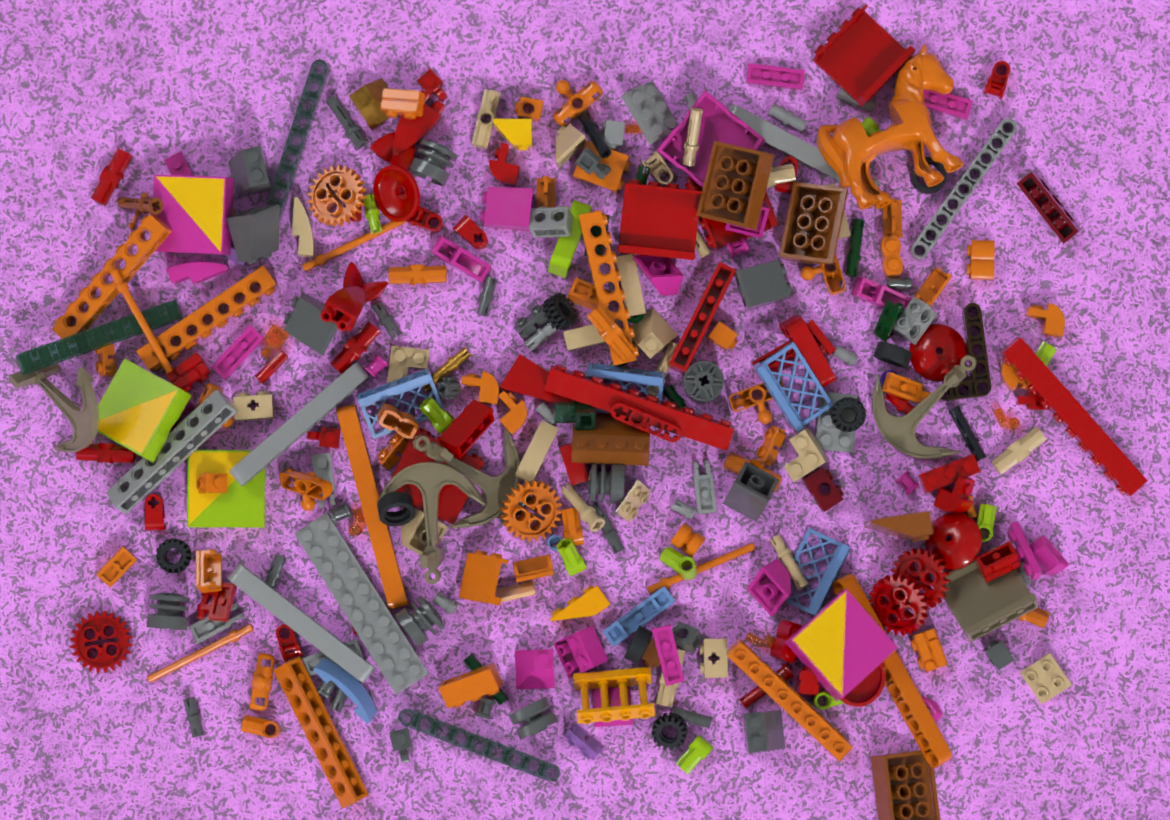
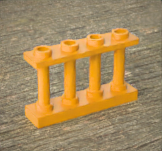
[573,667,655,724]

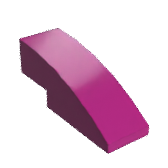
[430,236,492,283]
[166,262,230,285]
[851,277,912,314]

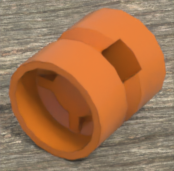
[670,522,706,558]

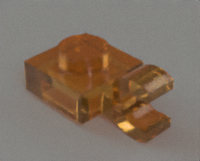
[261,324,290,359]

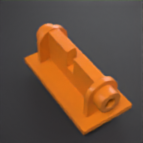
[536,176,556,208]
[882,199,903,238]
[94,337,116,377]
[756,426,786,467]
[376,433,410,470]

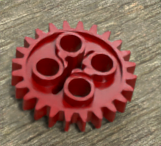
[890,548,951,609]
[868,573,930,636]
[70,611,134,673]

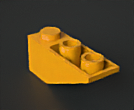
[550,585,610,621]

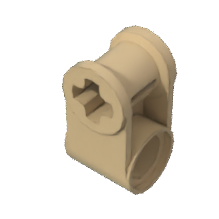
[641,151,674,187]

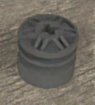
[409,140,458,186]
[683,361,724,404]
[588,463,625,504]
[146,592,190,630]
[395,595,445,647]

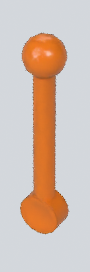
[128,192,149,229]

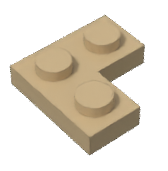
[387,346,430,383]

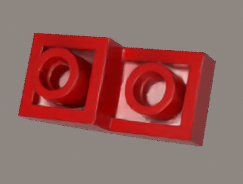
[559,443,589,486]

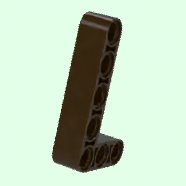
[937,303,991,402]

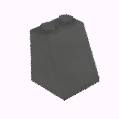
[228,146,274,198]
[226,204,280,264]
[734,260,792,312]
[283,293,337,356]
[723,462,780,522]
[743,710,785,753]

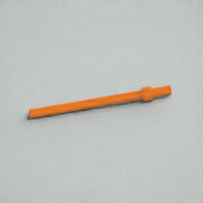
[302,221,406,272]
[110,269,173,373]
[646,542,756,594]
[147,624,254,683]

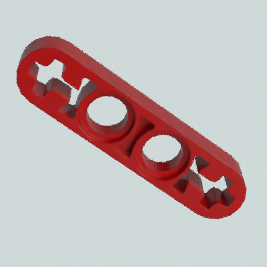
[611,401,682,442]

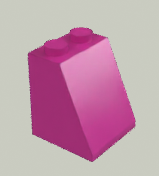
[481,187,534,232]

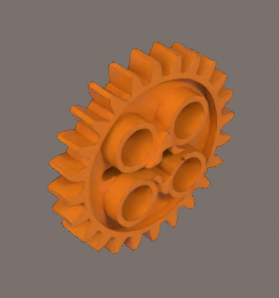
[307,165,367,227]
[500,479,562,542]

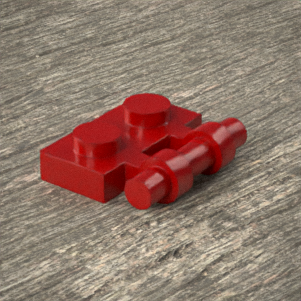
[197,582,237,622]

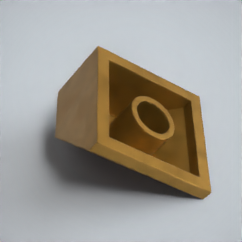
[349,78,391,130]

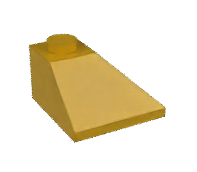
[493,119,533,151]

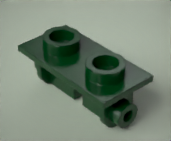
[873,299,904,342]

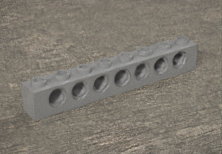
[106,389,237,514]

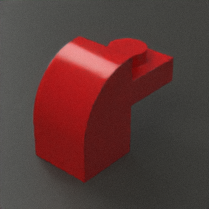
[489,143,520,187]
[933,476,975,513]

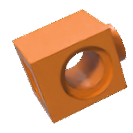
[515,97,544,122]
[708,321,738,351]

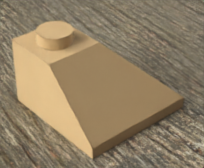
[556,124,586,169]
[631,307,678,360]
[401,508,448,555]

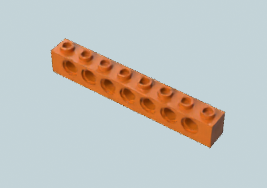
[578,210,639,366]
[52,214,172,345]
[136,265,278,372]
[726,638,853,761]
[273,657,369,809]

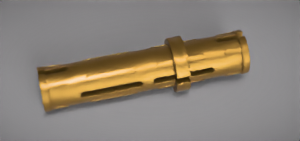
[423,347,472,392]

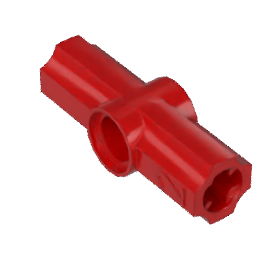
[91,148,133,206]
[330,321,381,374]
[76,443,136,464]

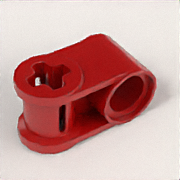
[983,61,1011,100]
[775,156,798,194]
[406,206,444,233]
[452,215,488,249]
[144,494,166,531]
[276,624,303,662]

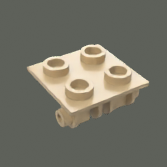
[616,480,651,522]
[1020,653,1072,704]

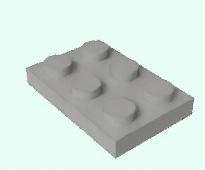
[621,81,679,145]
[816,392,858,453]

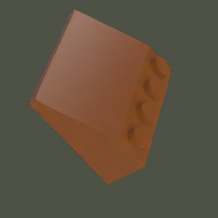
[696,141,774,230]
[779,182,848,265]
[571,412,650,466]
[865,511,933,543]
[870,750,940,820]

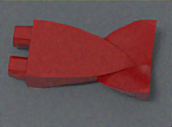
[370,90,445,170]
[320,262,388,332]

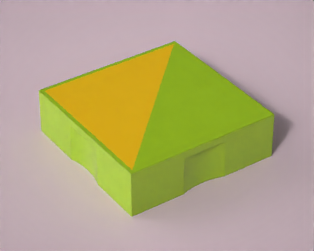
[97,358,192,463]
[187,450,267,529]

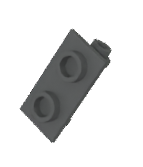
[514,305,548,339]

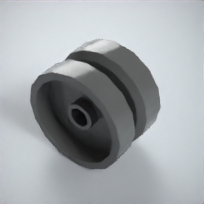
[508,697,558,740]

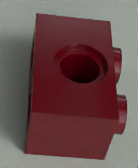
[802,467,844,513]

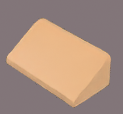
[496,581,536,603]

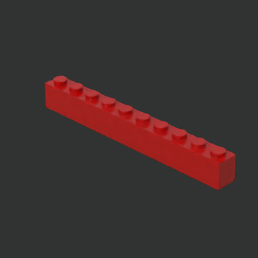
[1000,337,1148,496]
[544,364,734,451]

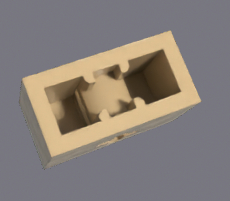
[233,391,275,421]
[700,639,728,678]

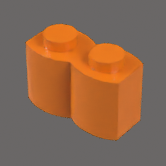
[880,236,903,278]
[966,240,995,281]
[377,404,419,439]

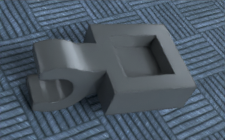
[575,147,611,180]
[389,728,413,763]

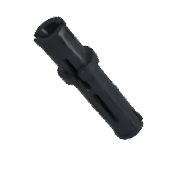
[578,111,611,159]
[949,406,987,462]

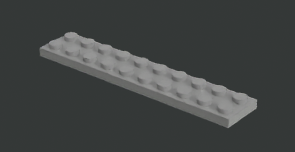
[294,513,429,695]

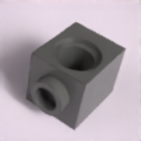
[672,621,702,654]
[984,640,1015,671]

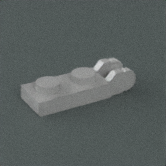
[311,452,336,508]
[693,459,717,515]
[189,602,245,644]

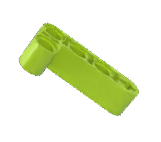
[548,200,592,279]

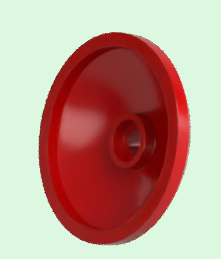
[373,165,420,222]
[909,324,967,381]
[925,512,982,570]
[840,663,886,707]

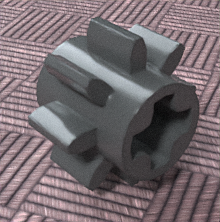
[437,377,461,400]

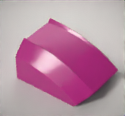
[1029,535,1070,576]

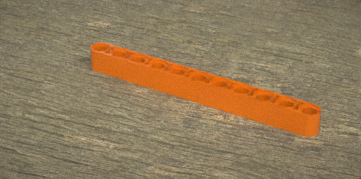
[336,404,409,610]
[832,574,952,768]

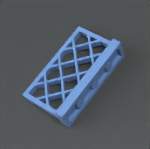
[753,341,834,432]
[584,363,666,413]
[357,368,444,439]
[785,528,851,616]

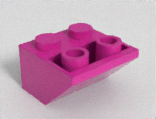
[553,625,609,678]

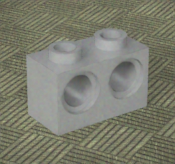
[529,206,573,238]
[893,297,937,345]

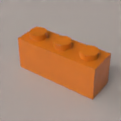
[438,663,503,708]

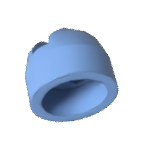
[547,535,562,552]

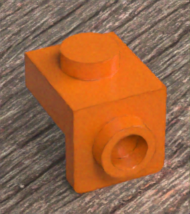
[196,473,227,494]

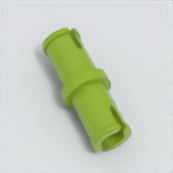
[363,194,382,234]

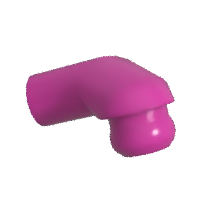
[922,696,943,721]

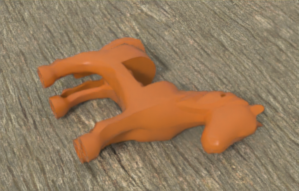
[816,44,964,210]

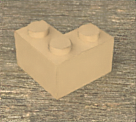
[784,428,829,482]

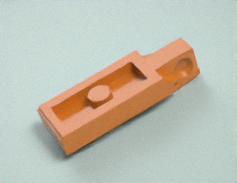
[882,372,931,403]

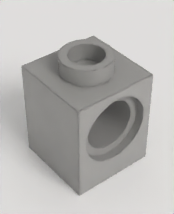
[601,120,625,150]

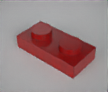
[807,319,836,356]

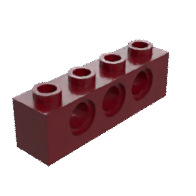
[1016,169,1082,244]

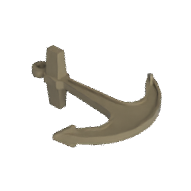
[8,354,99,453]
[872,355,977,459]
[413,429,520,528]
[377,462,486,584]

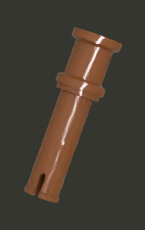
[118,196,163,215]

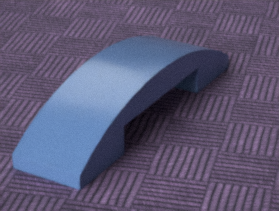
[602,586,676,647]
[313,658,377,724]

